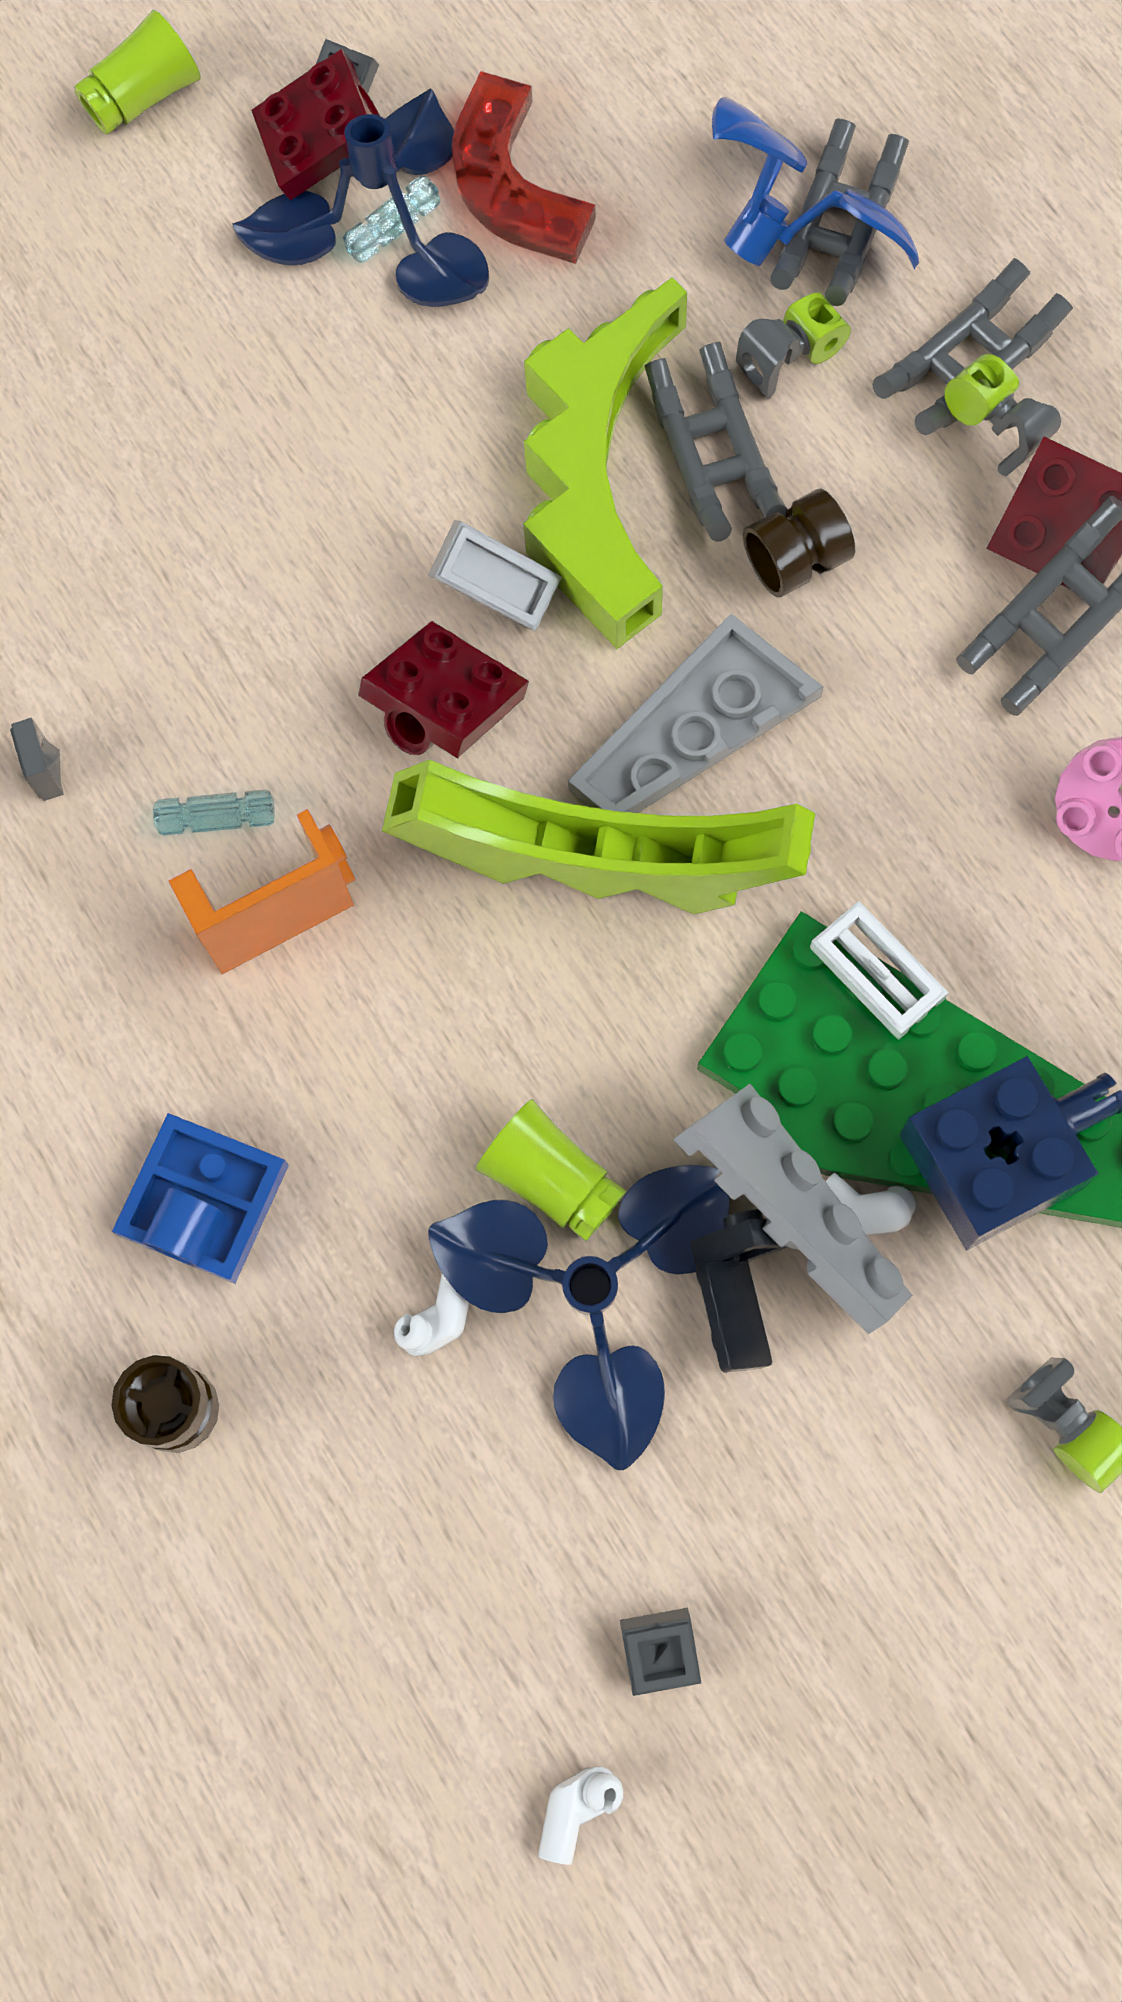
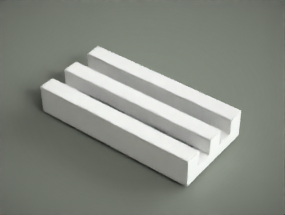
[810,901,949,1040]

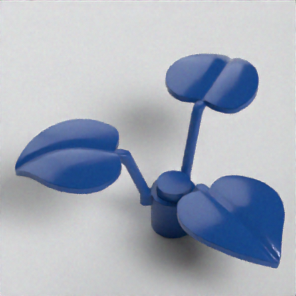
[712,97,919,270]

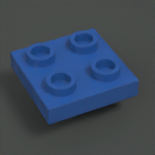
[112,1113,289,1284]

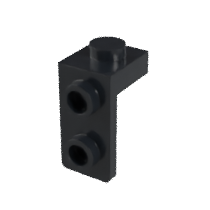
[690,1209,788,1373]

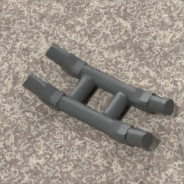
[770,118,909,306]
[872,258,1073,435]
[644,342,787,542]
[956,495,1122,716]

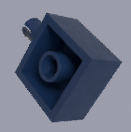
[899,1056,1122,1251]

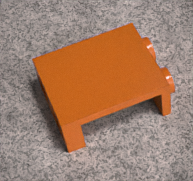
[168,809,356,974]

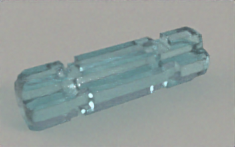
[343,176,441,263]
[153,789,275,835]

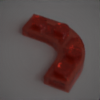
[452,71,596,264]

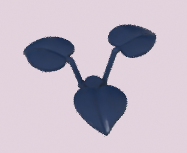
[232,88,489,307]
[428,1165,730,1470]

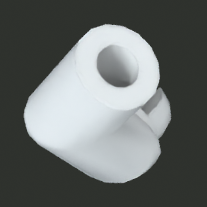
[826,1173,916,1235]
[394,1274,469,1356]
[538,1767,624,1865]

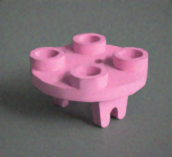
[1055,737,1122,861]

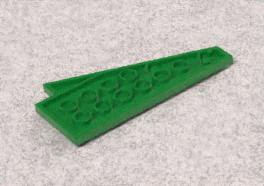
[697,911,1122,1228]

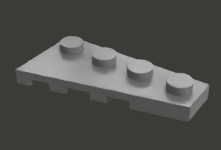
[568,614,823,813]
[673,1084,913,1334]

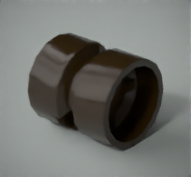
[742,488,856,598]
[111,1355,219,1453]

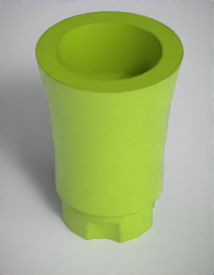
[74,10,201,135]
[475,1099,626,1242]

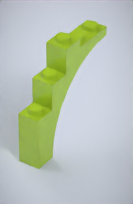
[523,277,687,649]
[382,759,816,915]

